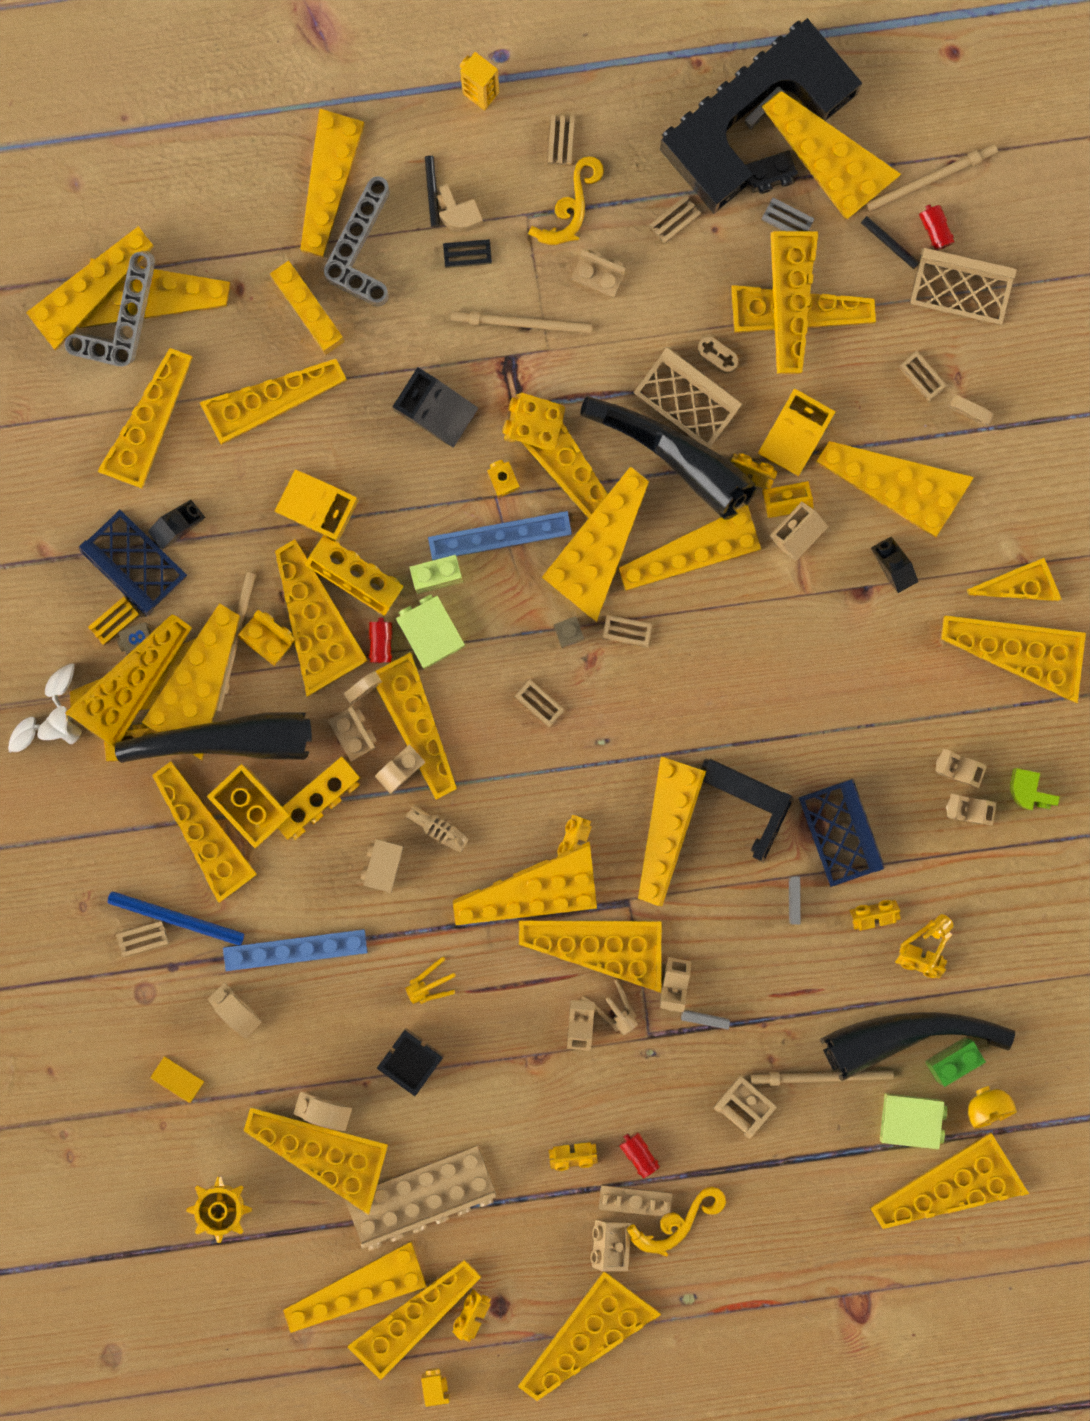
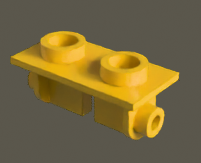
[731,453,777,489]
[557,815,592,857]
[849,900,901,931]
[895,944,947,979]
[548,1142,598,1171]
[452,1289,491,1342]

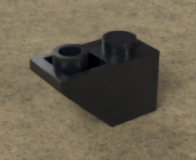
[148,500,206,550]
[871,536,919,593]

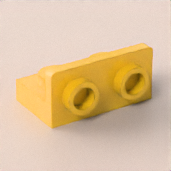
[238,610,295,666]

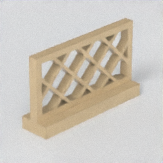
[910,248,1017,325]
[633,347,743,448]

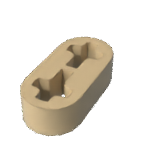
[698,337,738,373]
[949,395,994,426]
[344,671,382,704]

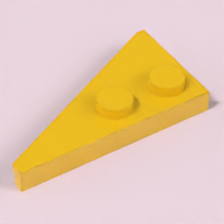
[967,558,1062,601]

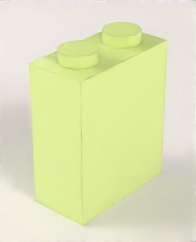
[409,555,463,594]
[396,595,466,669]
[880,1093,947,1149]

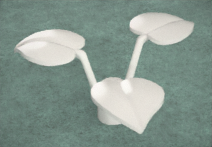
[8,663,82,753]

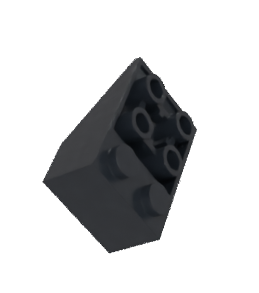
[392,367,479,448]

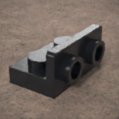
[745,150,799,194]

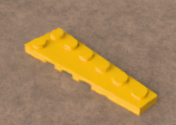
[300,109,365,258]
[26,226,154,351]
[771,231,818,374]
[731,285,876,333]
[98,348,193,489]
[200,359,347,445]
[521,422,608,519]
[619,505,761,591]
[376,652,457,800]
[638,756,706,907]
[152,761,257,903]
[283,1241,427,1333]
[347,1259,481,1380]

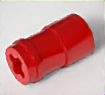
[919,204,955,251]
[369,618,393,663]
[619,1132,660,1179]

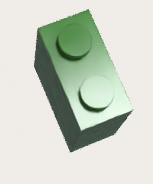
[925,1037,986,1087]

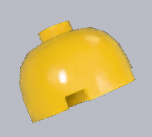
[968,1086,1017,1129]

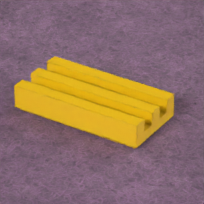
[88,597,140,645]

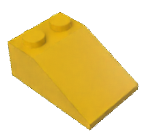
[207,764,290,849]

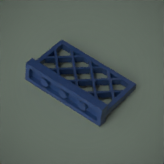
[79,509,187,617]
[799,778,885,887]

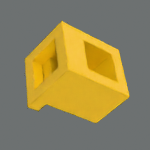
[487,459,520,498]
[421,1368,450,1407]

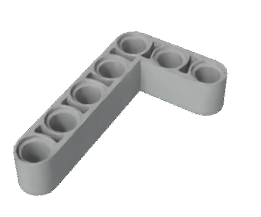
[324,176,390,307]
[65,251,155,367]

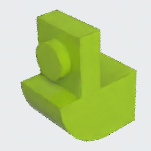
[1010,768,1060,810]

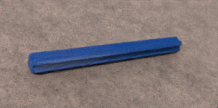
[107,892,244,946]

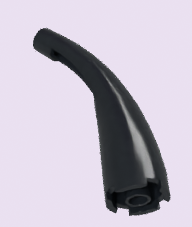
[580,396,757,520]
[115,712,312,763]
[820,1012,1015,1081]

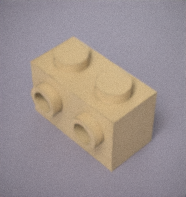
[770,502,828,561]
[361,839,404,893]

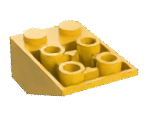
[757,388,836,477]
[274,469,359,542]

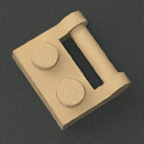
[713,1075,777,1139]

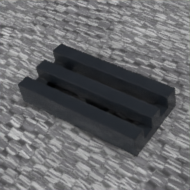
[443,239,492,268]

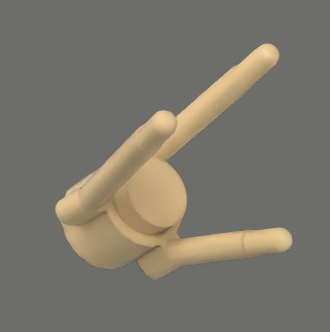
[582,979,638,1035]

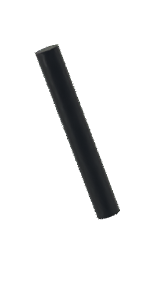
[424,156,440,227]
[861,216,920,269]

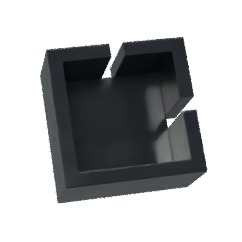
[376,1028,444,1096]

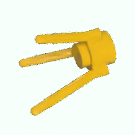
[901,914,954,973]
[405,957,456,1004]

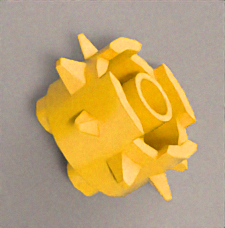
[186,1177,252,1243]

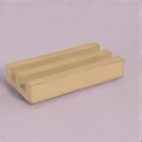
[548,115,575,165]
[650,195,701,244]
[898,350,948,402]
[602,615,653,647]
[514,679,565,728]
[116,921,169,957]

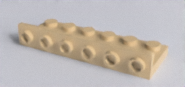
[345,1145,496,1251]

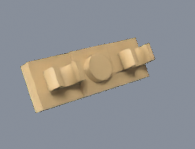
[598,1185,672,1217]

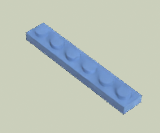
[428,511,572,561]
[223,929,368,971]

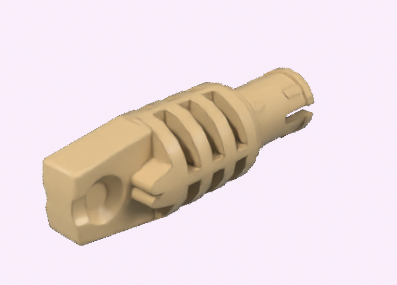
[406,805,469,853]

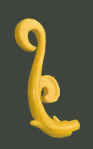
[528,156,604,245]
[627,1187,726,1257]

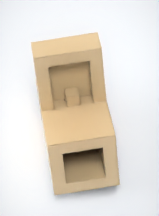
[437,184,483,232]
[375,745,426,794]
[935,749,987,788]
[946,794,997,826]
[660,957,691,1013]
[207,983,262,1039]
[567,999,595,1051]
[293,1091,352,1131]

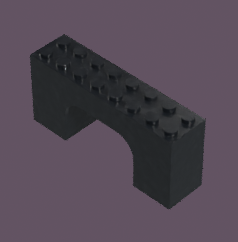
[660,18,862,214]

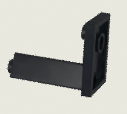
[701,759,794,863]

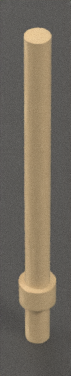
[866,144,998,212]
[451,311,592,333]
[216,572,256,712]
[750,1070,894,1086]

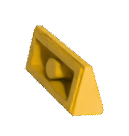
[762,481,814,518]
[150,1056,205,1103]

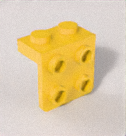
[502,393,565,451]

